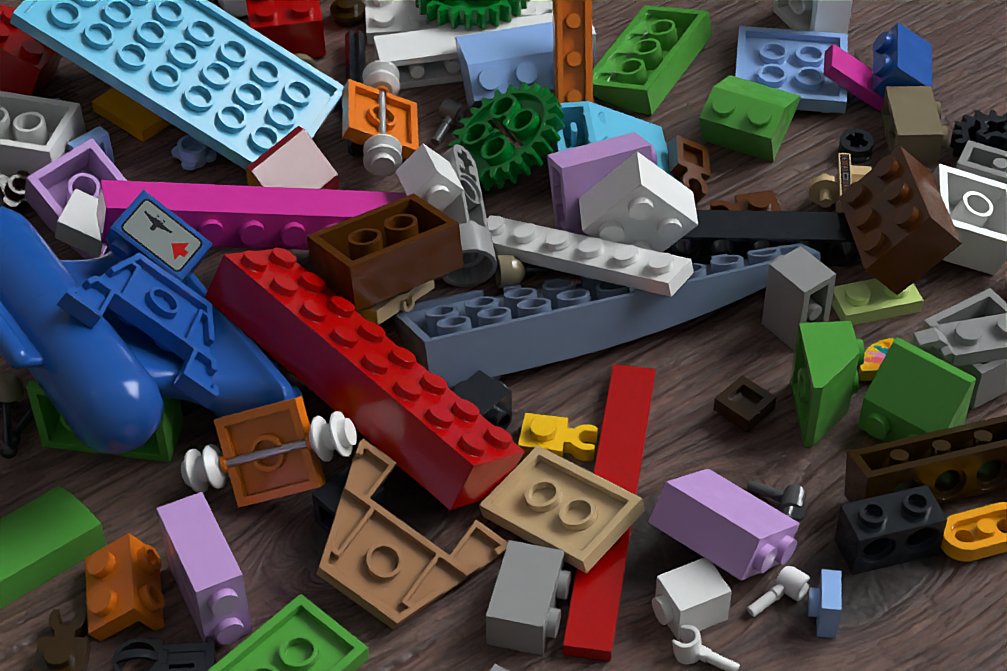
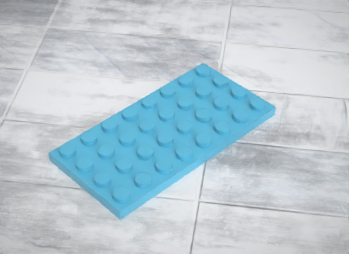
[10,0,344,170]

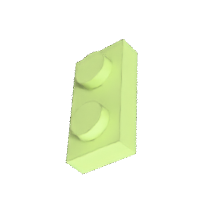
[831,278,924,325]

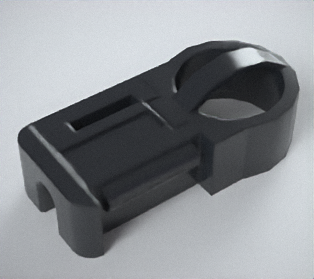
[112,636,217,671]

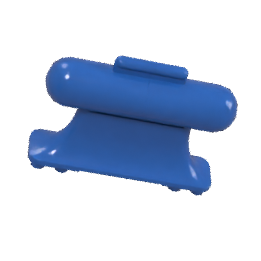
[0,206,302,455]

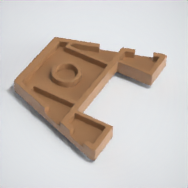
[316,439,508,630]

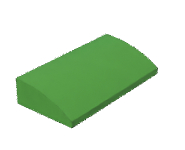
[593,5,713,115]
[0,486,107,609]

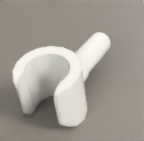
[747,566,809,617]
[672,625,740,671]

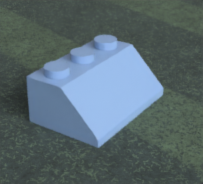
[455,22,554,110]

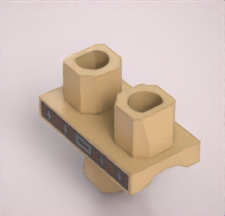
[808,153,872,212]

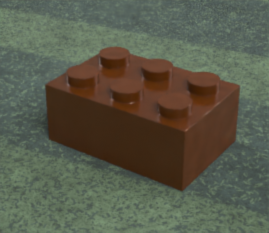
[839,146,962,295]
[306,193,464,312]

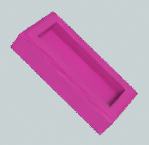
[823,44,884,112]

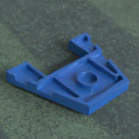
[56,253,219,408]

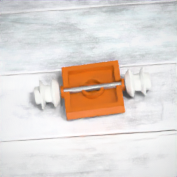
[342,60,419,176]
[181,396,357,508]

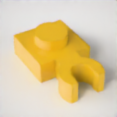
[518,413,598,461]

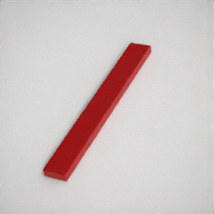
[563,364,656,662]

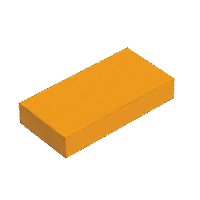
[92,88,171,142]

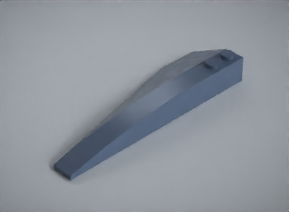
[392,243,820,390]

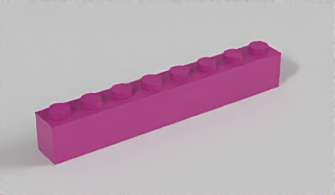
[96,180,407,250]

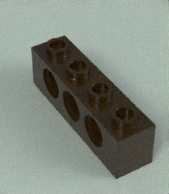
[844,415,1007,504]

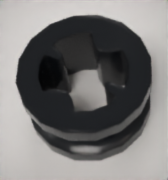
[838,129,874,164]

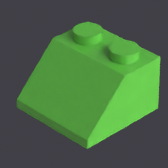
[699,75,801,162]
[790,321,865,448]
[858,337,976,442]

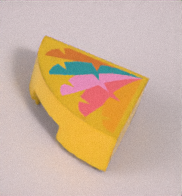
[858,338,895,381]

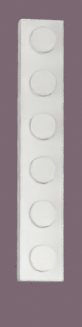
[487,215,694,297]

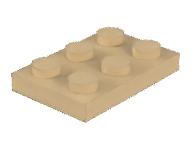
[479,445,645,573]

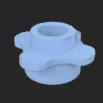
[172,134,217,170]

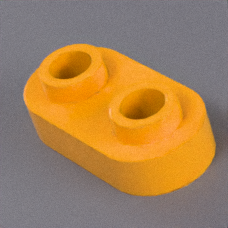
[941,502,1007,562]

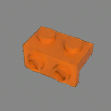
[85,533,165,642]

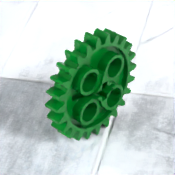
[415,0,530,30]
[448,82,565,191]

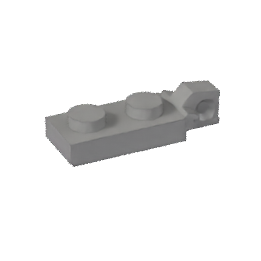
[912,313,1007,367]

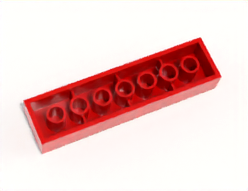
[204,247,525,510]

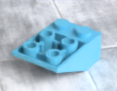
[550,101,674,178]

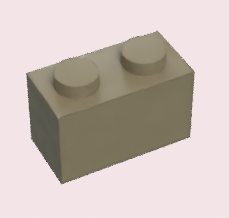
[881,86,948,164]

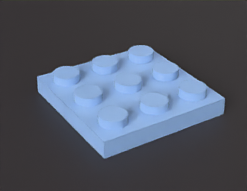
[735,26,848,113]

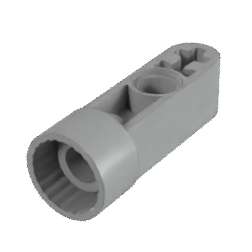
[440,144,497,287]

